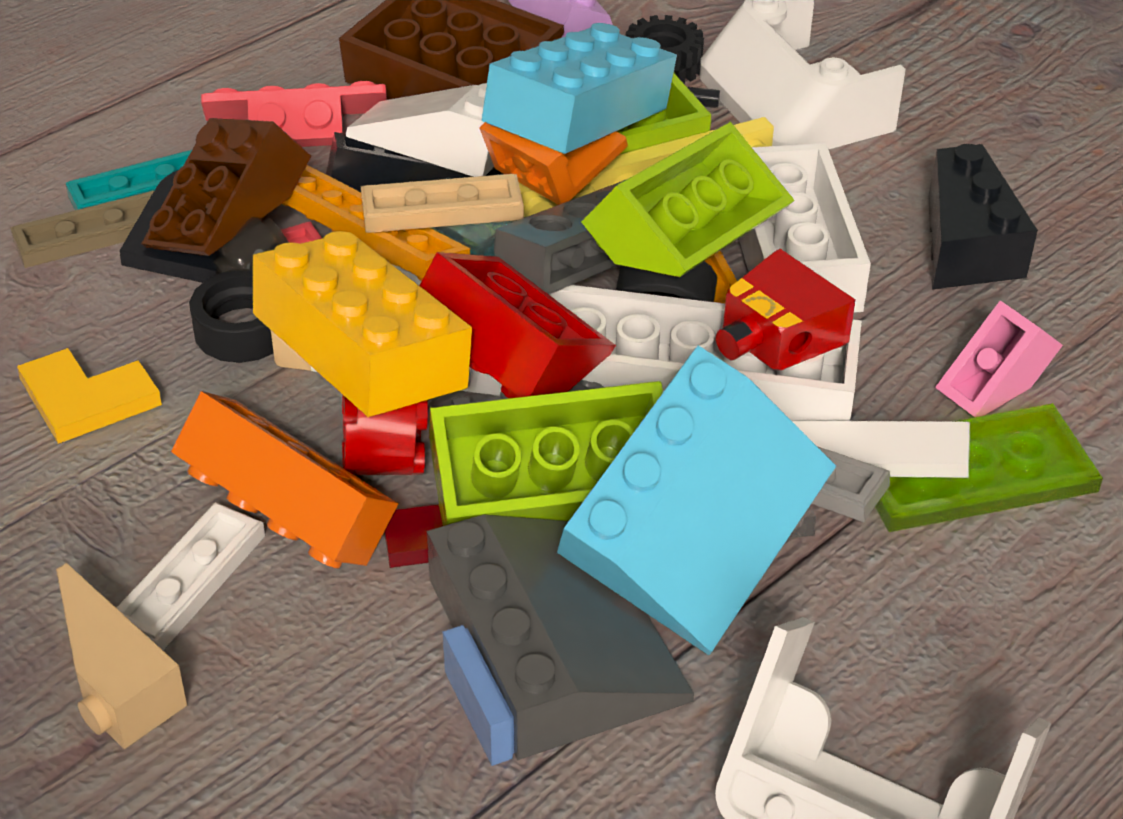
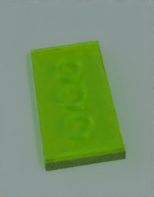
[875,403,1103,532]

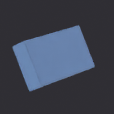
[443,625,514,766]

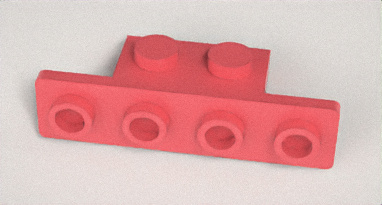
[201,81,387,147]

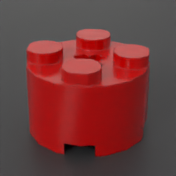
[342,394,428,475]

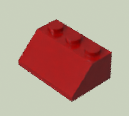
[419,252,616,399]

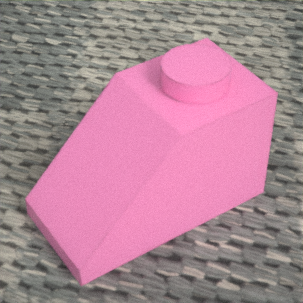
[935,301,1063,419]

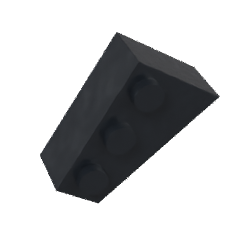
[928,144,1038,290]

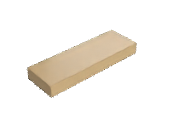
[361,174,524,233]

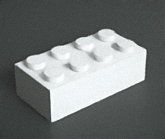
[739,143,871,313]

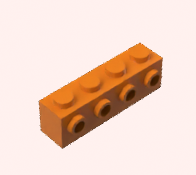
[171,391,399,569]

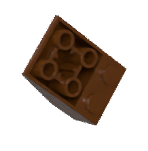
[141,118,311,256]

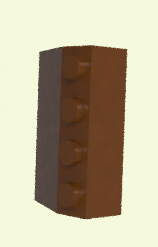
[339,0,564,100]

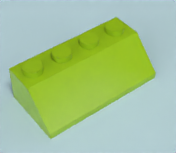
[581,121,795,277]

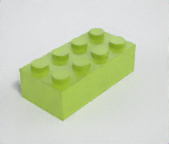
[429,381,663,526]

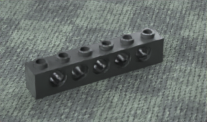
[494,179,627,294]

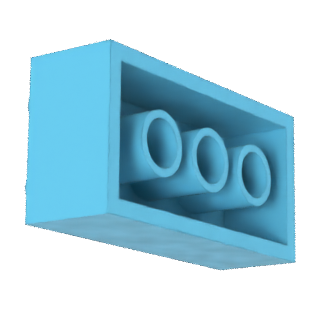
[481,23,677,154]

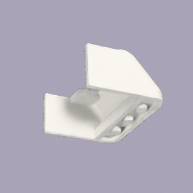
[699,0,906,149]
[715,617,1051,819]

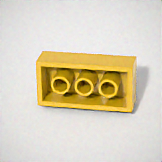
[253,231,472,417]

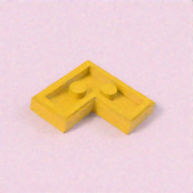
[17,348,162,444]

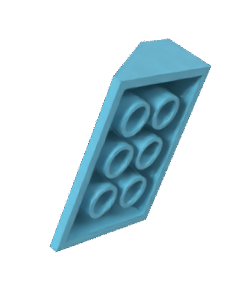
[557,345,836,656]

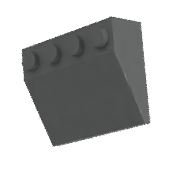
[427,514,694,760]

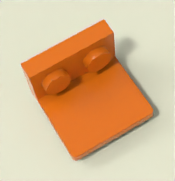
[479,122,628,205]

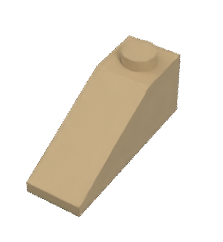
[56,563,187,750]

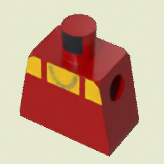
[716,249,856,370]

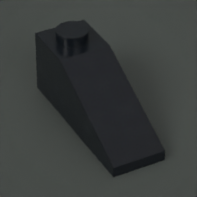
[326,132,473,192]

